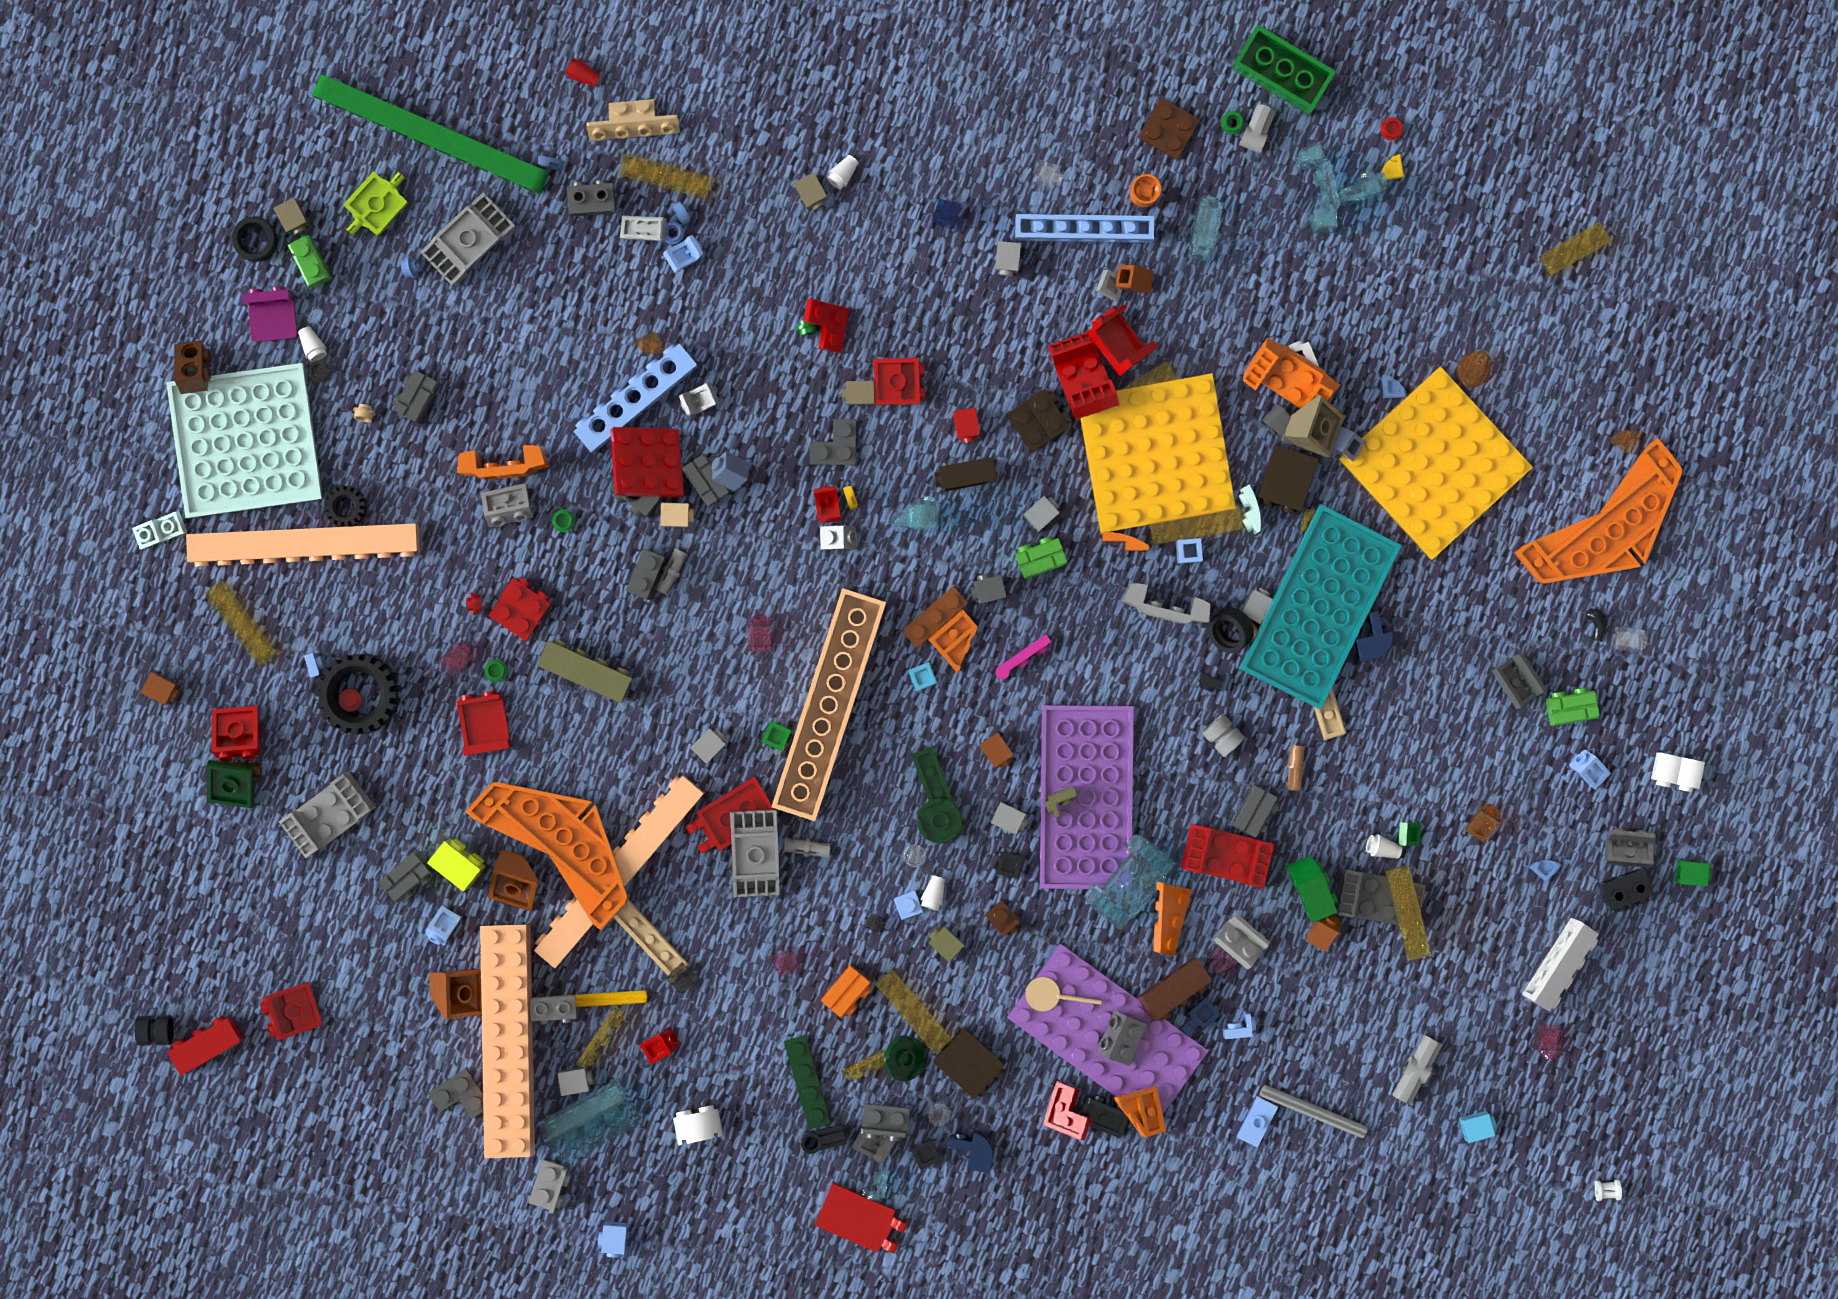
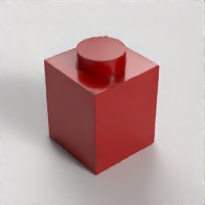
[953,408,980,443]

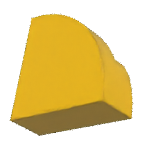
[1381,154,1404,181]
[843,486,859,511]

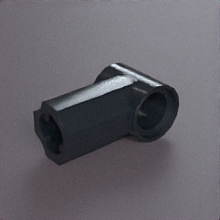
[800,1124,846,1154]

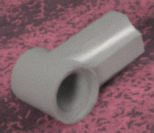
[1239,104,1276,153]

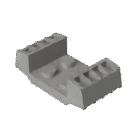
[420,192,515,286]
[1121,583,1210,624]
[279,771,376,859]
[730,809,779,897]

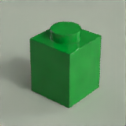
[1675,860,1712,887]

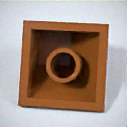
[488,850,538,911]
[429,969,482,1019]

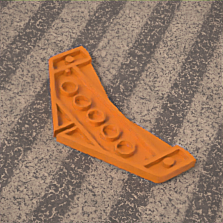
[1514,438,1682,584]
[465,782,628,932]

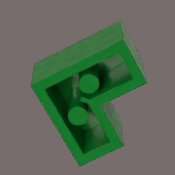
[1286,855,1338,923]

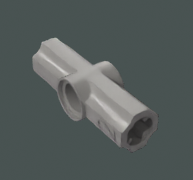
[1392,1035,1443,1105]

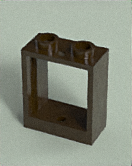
[934,457,997,492]

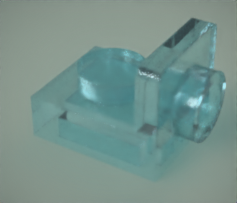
[862,1166,889,1200]

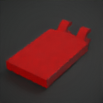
[686,777,778,854]
[815,1182,907,1254]

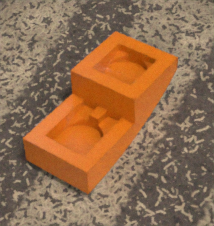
[1102,532,1149,551]

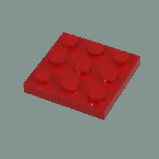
[610,427,684,497]

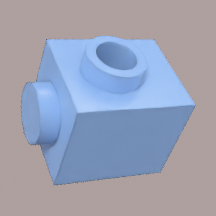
[598,1221,628,1257]

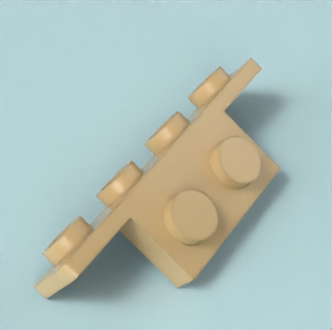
[587,99,680,141]

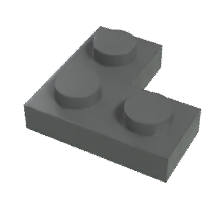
[810,419,856,466]
[427,1067,484,1119]

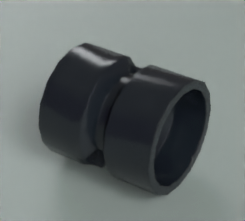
[135,1015,174,1046]

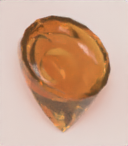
[1457,351,1491,387]

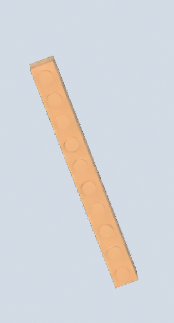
[186,524,420,567]
[534,775,705,968]

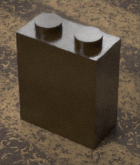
[1256,445,1319,515]
[933,1026,1005,1099]

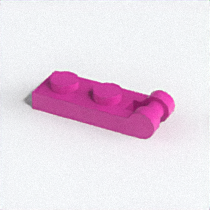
[995,634,1051,679]

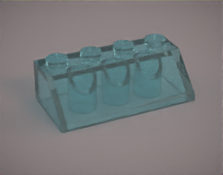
[538,1079,644,1165]

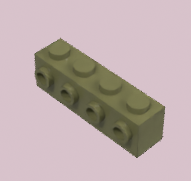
[537,638,634,703]

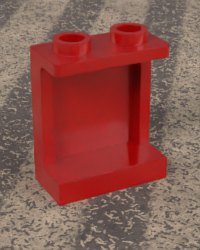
[1087,304,1158,376]
[455,690,512,756]

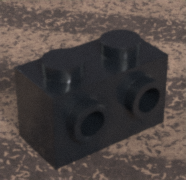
[1597,868,1654,913]

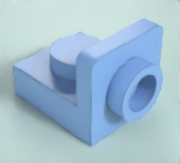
[1569,750,1611,790]
[426,906,461,946]
[1222,1012,1256,1039]

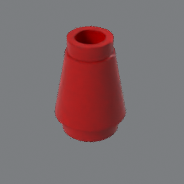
[565,58,600,87]

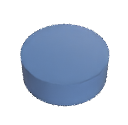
[672,202,690,226]

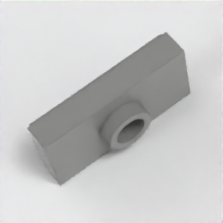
[620,216,667,242]

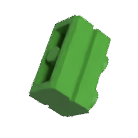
[288,235,333,289]
[1015,536,1068,580]
[1546,687,1599,726]

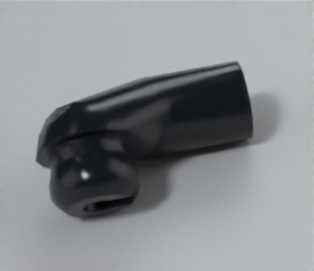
[1586,608,1607,642]

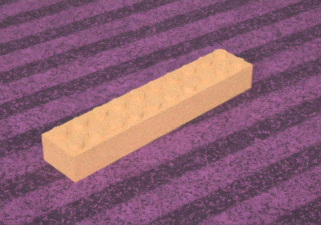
[772,588,886,821]
[480,924,535,1158]

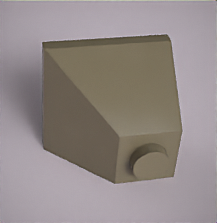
[1285,396,1344,457]

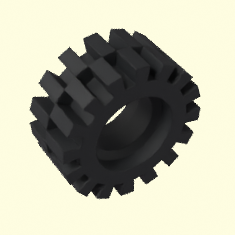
[323,486,368,527]

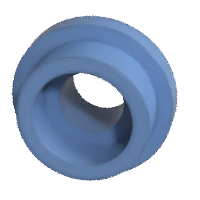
[665,221,684,245]
[401,255,420,279]

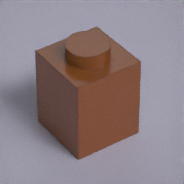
[1115,265,1154,293]
[140,672,180,705]
[979,732,1013,769]
[1306,914,1343,951]

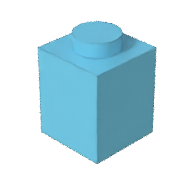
[1459,1111,1497,1143]

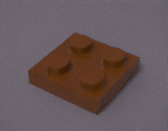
[1138,97,1200,160]

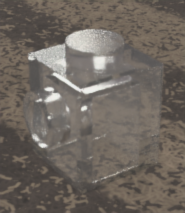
[1032,160,1064,192]

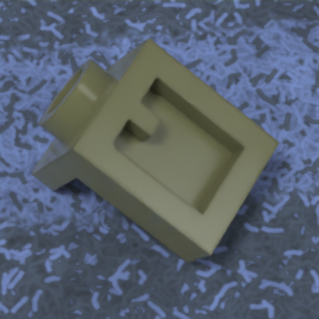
[1045,786,1077,818]

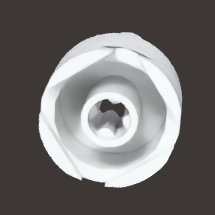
[673,1105,723,1145]

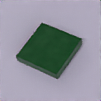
[207,760,254,808]

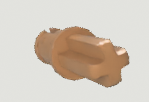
[1287,745,1305,791]

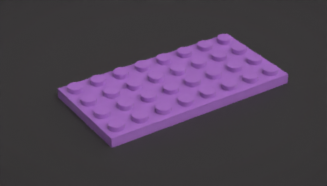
[1040,705,1134,889]
[1007,943,1208,1113]

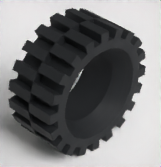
[315,654,401,735]

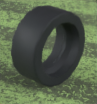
[232,217,278,262]
[1208,607,1254,653]

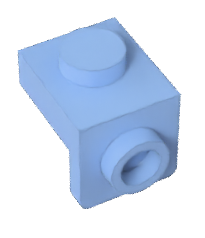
[663,235,703,273]

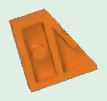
[928,609,978,672]
[1114,1086,1166,1137]

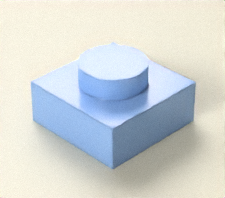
[304,653,325,678]
[894,890,923,920]

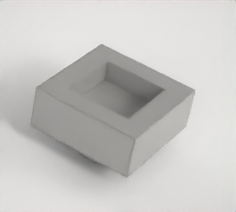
[1096,270,1122,301]

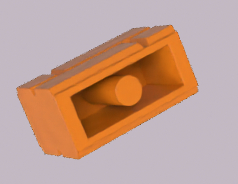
[821,964,872,1018]

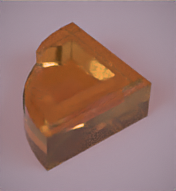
[634,331,664,355]
[1608,430,1641,453]

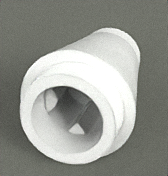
[827,155,859,190]
[298,326,327,362]
[1366,834,1402,859]
[921,876,945,911]

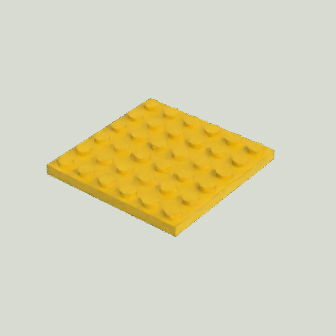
[1339,366,1533,560]
[1080,373,1236,533]

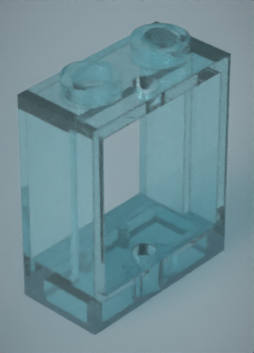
[1186,196,1224,263]

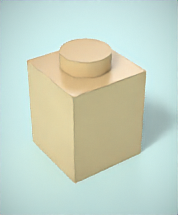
[661,503,694,527]

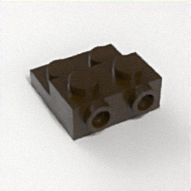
[1006,389,1071,453]

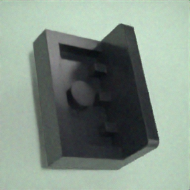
[1080,1094,1129,1138]

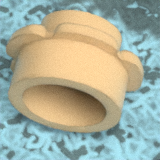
[353,404,375,423]

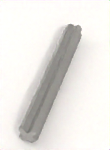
[1260,1085,1368,1138]

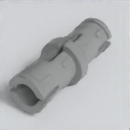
[654,548,688,595]
[783,837,831,858]

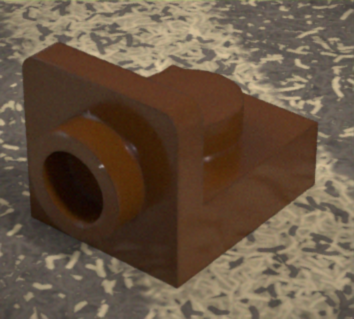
[985,899,1020,937]

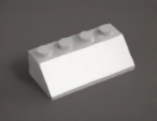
[1522,918,1599,1012]

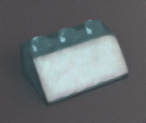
[891,496,941,533]

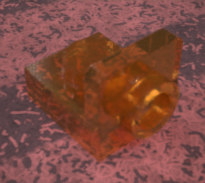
[1465,802,1501,842]

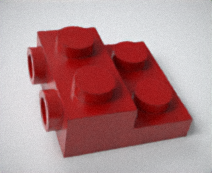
[873,358,925,406]
[488,577,552,642]
[212,706,262,762]
[260,982,323,1040]

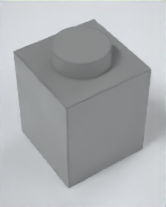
[995,241,1021,277]
[1023,496,1059,532]
[1241,588,1273,625]
[690,728,727,764]
[991,801,1027,835]
[557,1066,594,1096]

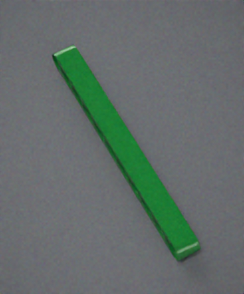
[312,74,549,195]

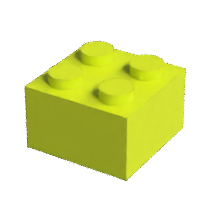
[427,838,486,891]

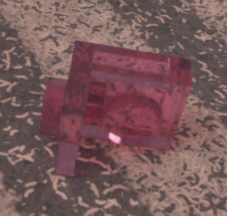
[748,615,771,652]
[438,642,474,677]
[1537,1024,1563,1059]

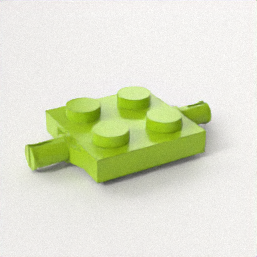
[343,171,408,237]

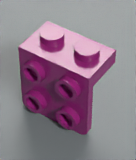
[242,286,298,342]

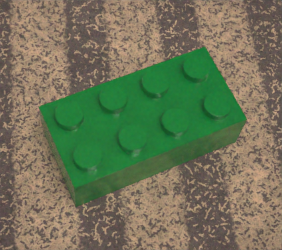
[1231,24,1336,115]

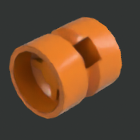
[1130,174,1161,208]

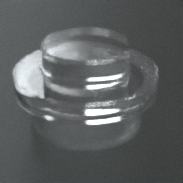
[903,844,926,867]
[928,1103,950,1126]

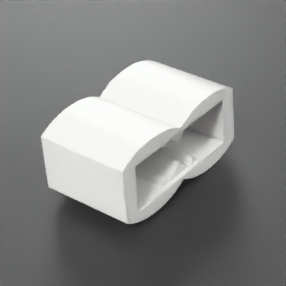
[1651,752,1705,792]

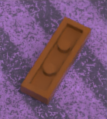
[902,586,968,648]

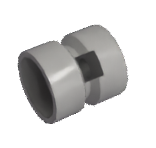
[1202,714,1245,757]

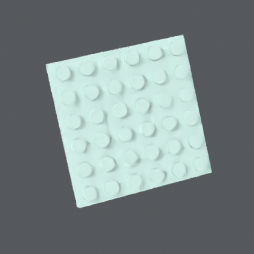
[166,363,323,518]

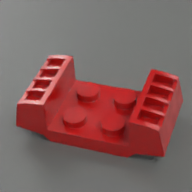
[1048,332,1119,420]
[1180,823,1275,889]

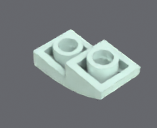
[1239,485,1261,534]
[132,511,187,550]

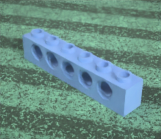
[1015,214,1154,243]
[574,344,698,454]

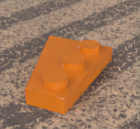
[1154,882,1192,956]

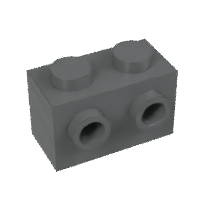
[567,180,617,217]
[970,573,1007,605]

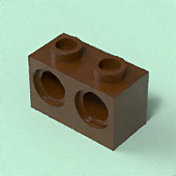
[174,340,211,394]

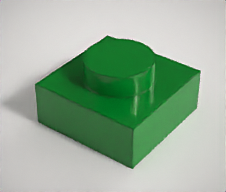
[761,721,792,751]
[1398,822,1421,846]

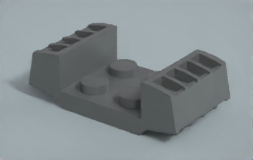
[1335,868,1426,930]

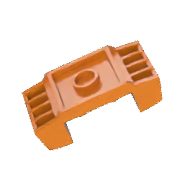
[1243,337,1340,408]
[457,445,550,480]

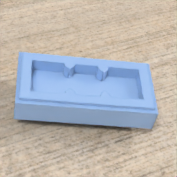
[1237,1096,1278,1148]

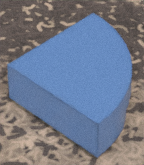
[538,156,564,170]
[1382,375,1407,399]
[1529,860,1562,883]

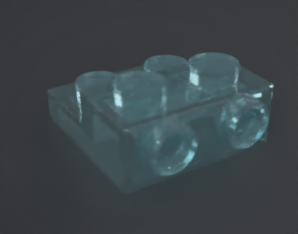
[1333,171,1388,209]

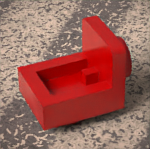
[814,486,841,524]

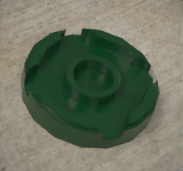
[917,798,963,844]
[884,1035,925,1081]

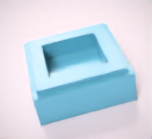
[908,662,937,691]

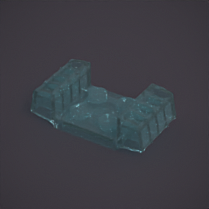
[1296,142,1340,234]
[1084,834,1175,930]

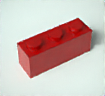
[167,1015,245,1076]

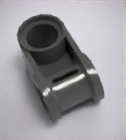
[1261,404,1296,447]

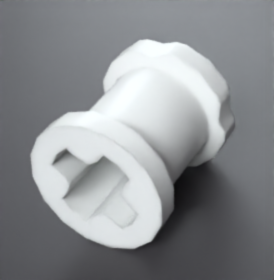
[1595,1180,1622,1201]

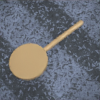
[1026,977,1103,1011]

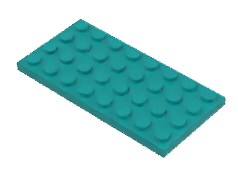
[1239,504,1402,710]

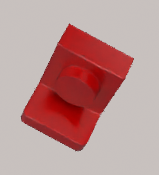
[640,1027,681,1064]

